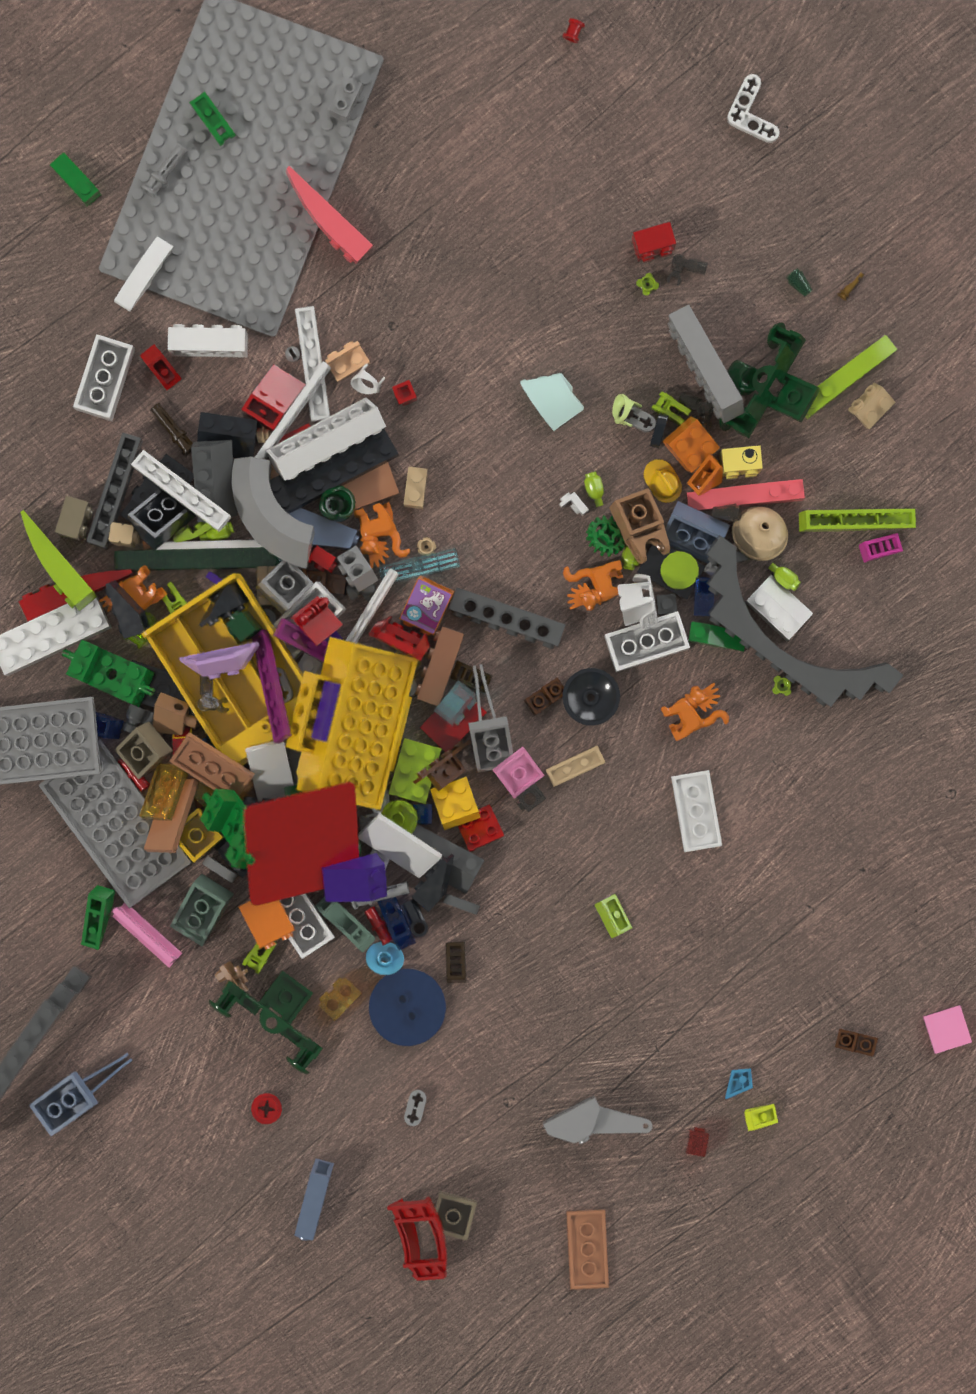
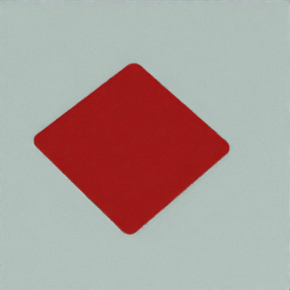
[244,782,359,906]

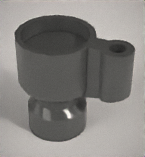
[345,583,376,603]
[122,704,154,733]

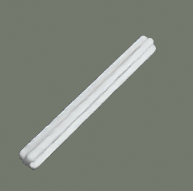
[346,569,398,644]

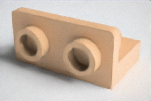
[325,341,370,382]

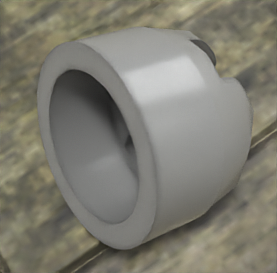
[285,346,300,362]

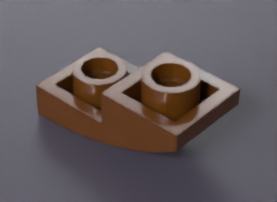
[524,677,564,716]
[835,1028,879,1057]

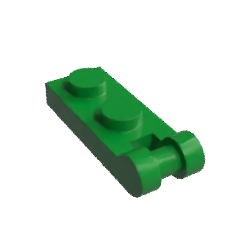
[189,92,236,147]

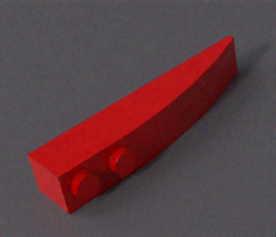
[18,569,135,622]

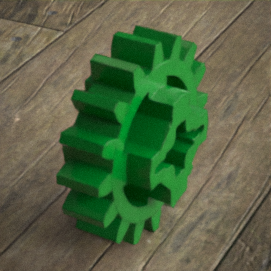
[586,515,626,557]

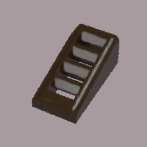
[450,661,493,693]
[446,942,466,983]

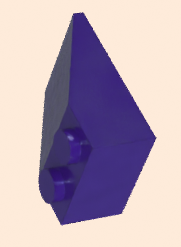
[322,853,388,902]

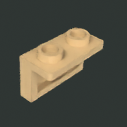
[848,383,895,429]

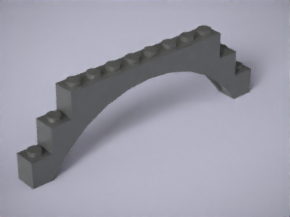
[705,535,903,707]
[0,966,92,1100]

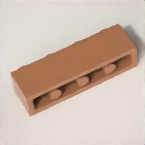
[415,627,464,707]

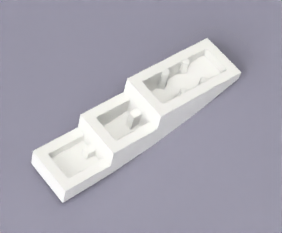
[114,236,173,311]

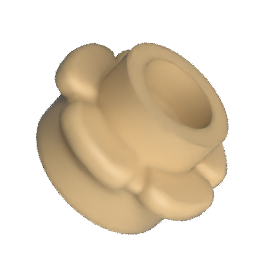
[257,426,271,443]
[417,537,436,556]

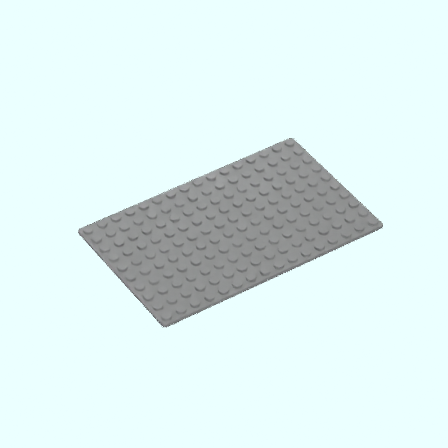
[99,0,383,337]

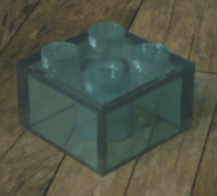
[434,680,477,727]

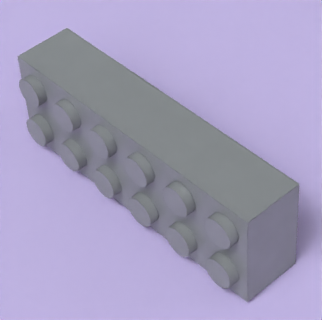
[667,305,744,423]

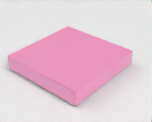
[492,746,545,799]
[923,1005,972,1054]

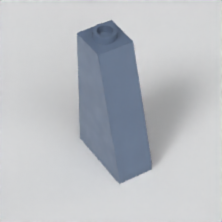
[289,508,360,550]
[294,1159,334,1241]

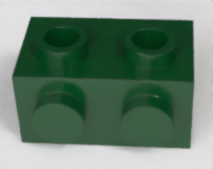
[227,611,263,642]

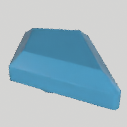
[725,1068,753,1099]

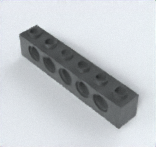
[87,432,143,550]
[449,587,566,649]

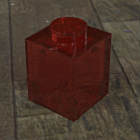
[685,1127,709,1157]

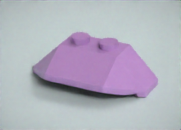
[180,642,259,680]

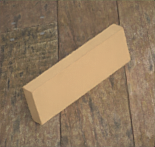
[546,745,606,787]

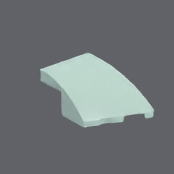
[520,373,584,431]

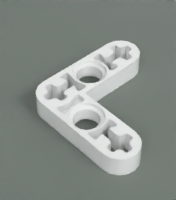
[727,74,779,143]

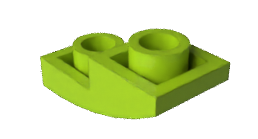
[173,522,212,542]

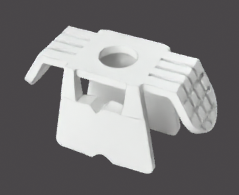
[617,574,658,629]

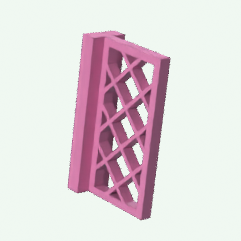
[112,902,183,968]

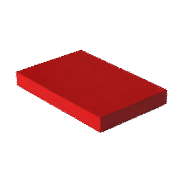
[420,686,487,752]

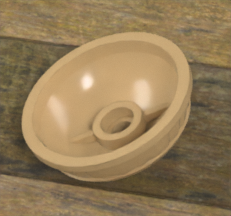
[732,507,788,561]

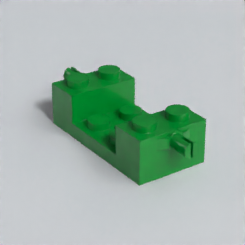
[62,640,155,707]
[200,789,255,869]

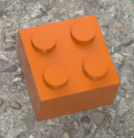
[662,416,720,473]

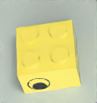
[719,446,763,479]

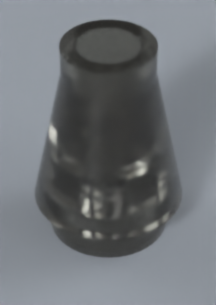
[712,503,742,522]

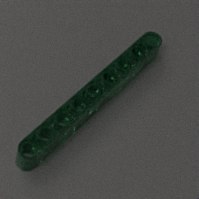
[114,547,282,571]

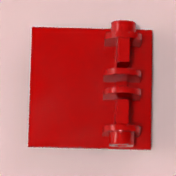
[291,596,343,646]
[458,804,504,852]

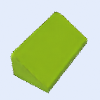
[595,894,632,938]

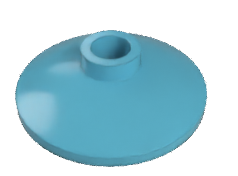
[366,942,404,975]

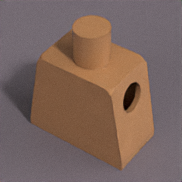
[153,693,198,735]

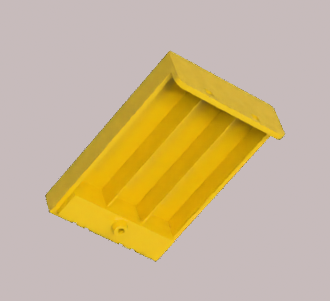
[142,573,304,767]

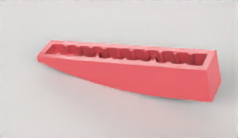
[286,166,373,264]
[687,479,805,511]

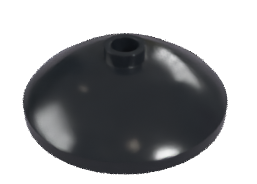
[562,668,620,726]

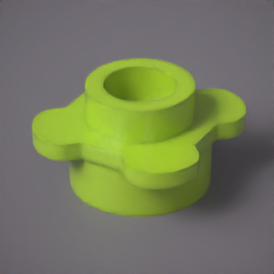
[636,273,659,296]
[772,676,792,696]

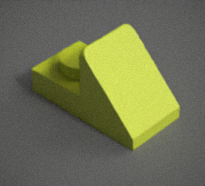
[744,1104,778,1131]

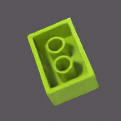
[388,738,442,805]

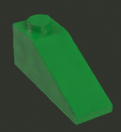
[49,152,101,207]
[688,622,745,652]
[81,885,115,950]

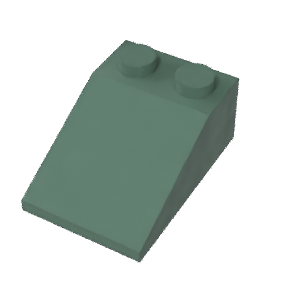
[170,874,234,946]

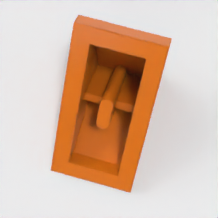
[687,454,723,496]

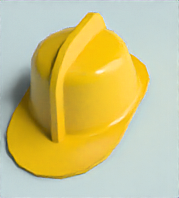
[644,459,682,503]

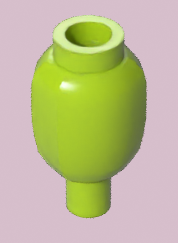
[584,471,604,507]
[199,522,235,541]
[621,545,639,570]
[768,563,801,591]

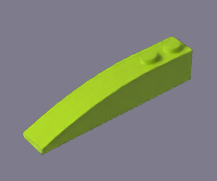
[805,335,898,420]
[799,509,916,532]
[20,510,97,611]

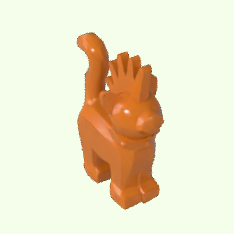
[354,502,410,569]
[563,560,623,611]
[99,565,167,612]
[660,683,729,741]

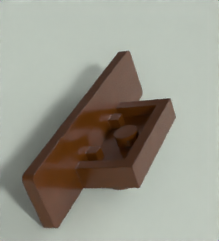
[413,739,472,791]

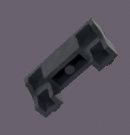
[120,454,194,523]

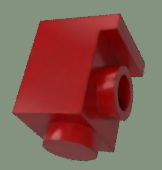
[392,380,417,406]
[308,546,338,573]

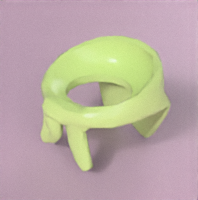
[612,394,642,427]

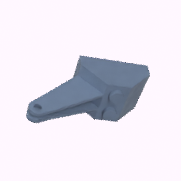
[29,1053,133,1137]

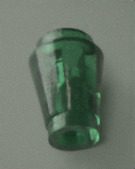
[786,268,813,297]

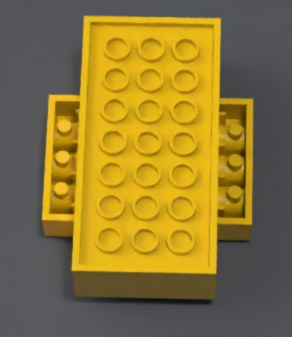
[285,637,418,810]

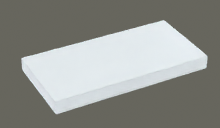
[245,741,294,802]
[671,770,722,852]
[358,813,442,878]

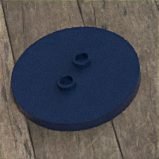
[369,969,446,1046]

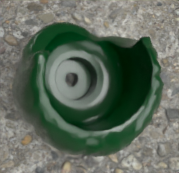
[727,360,762,396]
[319,486,356,522]

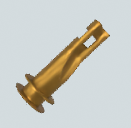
[837,272,864,301]

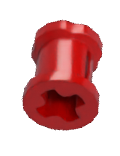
[562,18,585,43]

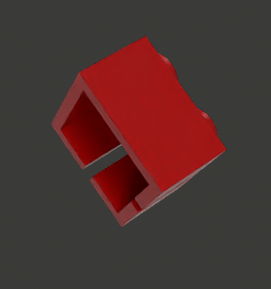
[632,222,677,263]

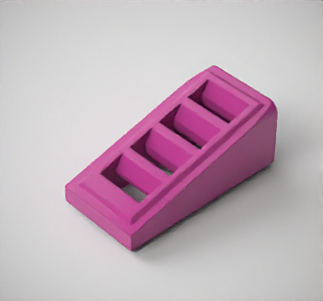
[859,533,903,563]

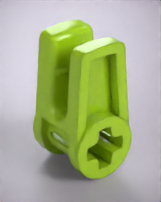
[651,392,691,425]
[162,581,187,614]
[242,942,277,974]

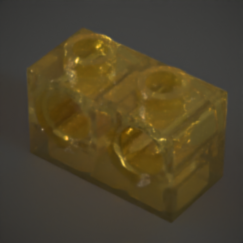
[318,977,362,1021]

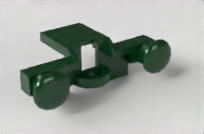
[719,322,820,439]
[208,970,323,1074]

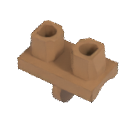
[215,961,249,992]

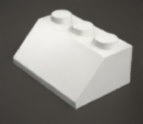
[745,575,813,641]

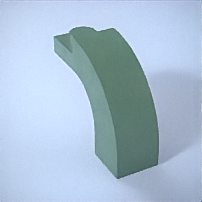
[315,896,376,953]

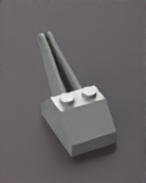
[469,664,513,773]
[542,1095,652,1144]

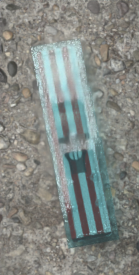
[379,548,460,583]

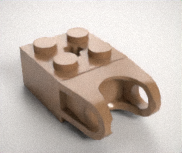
[609,488,670,564]

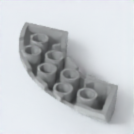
[232,457,315,569]

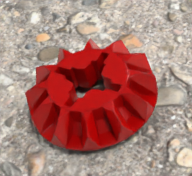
[251,1093,282,1124]

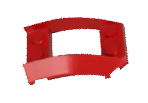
[369,616,430,661]
[387,1196,447,1281]

